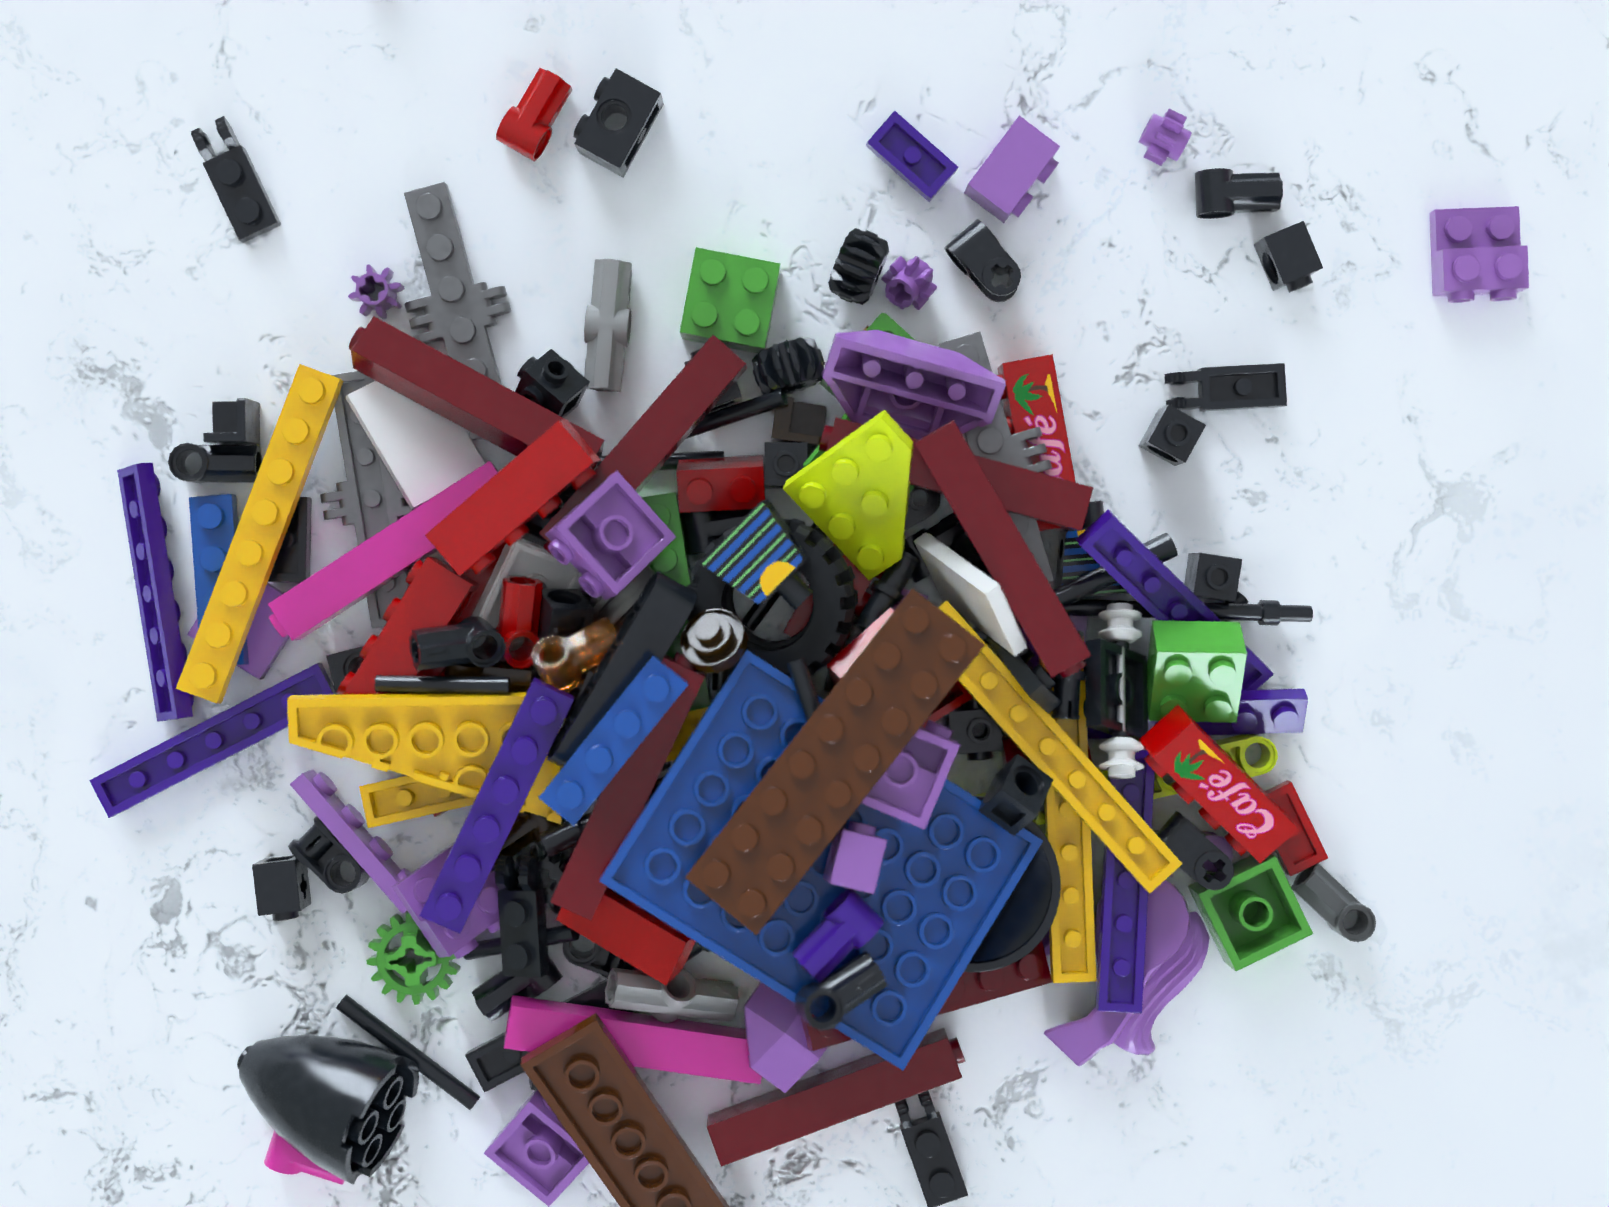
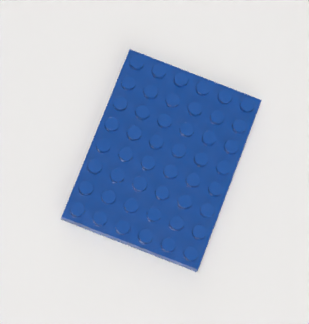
[599,650,1043,1071]

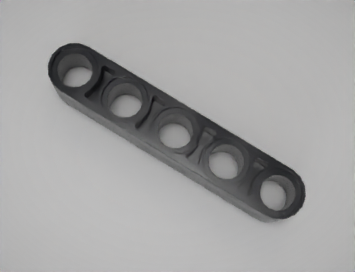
[547,571,697,768]

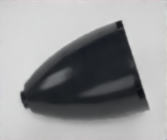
[237,1035,419,1185]

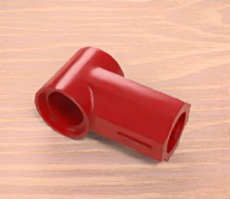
[496,68,573,162]
[495,576,543,669]

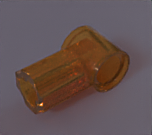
[531,617,617,692]

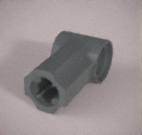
[1291,863,1376,942]

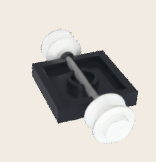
[1083,603,1148,779]

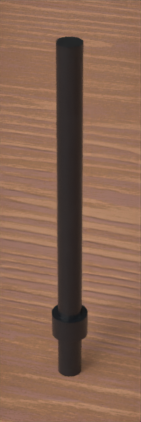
[1064,599,1313,626]

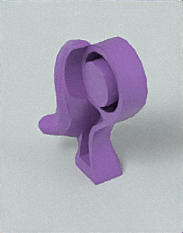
[1044,880,1210,1067]

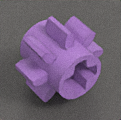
[1138,108,1192,166]
[881,256,937,310]
[348,264,405,320]

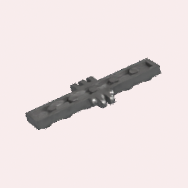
[404,182,512,441]
[939,331,1054,582]
[320,371,414,629]

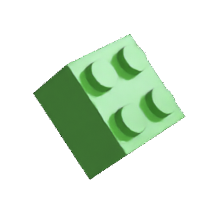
[680,247,781,354]
[1147,620,1247,723]
[1187,854,1313,972]

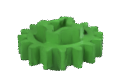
[366,912,461,1005]

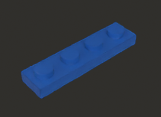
[189,494,249,665]
[539,655,689,826]

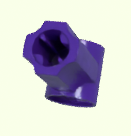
[791,888,884,982]

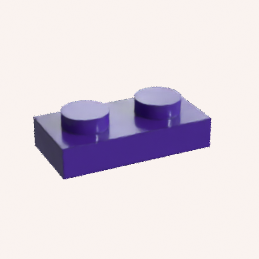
[866,111,958,202]

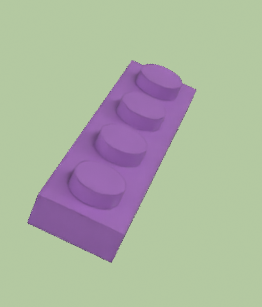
[290,769,412,914]

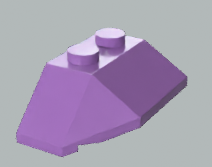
[822,330,1006,440]
[743,982,828,1093]

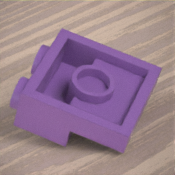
[1429,206,1529,303]
[545,471,676,600]
[862,720,960,829]
[392,843,500,959]
[483,1090,589,1207]

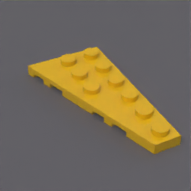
[287,692,562,824]

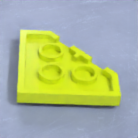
[783,410,914,580]

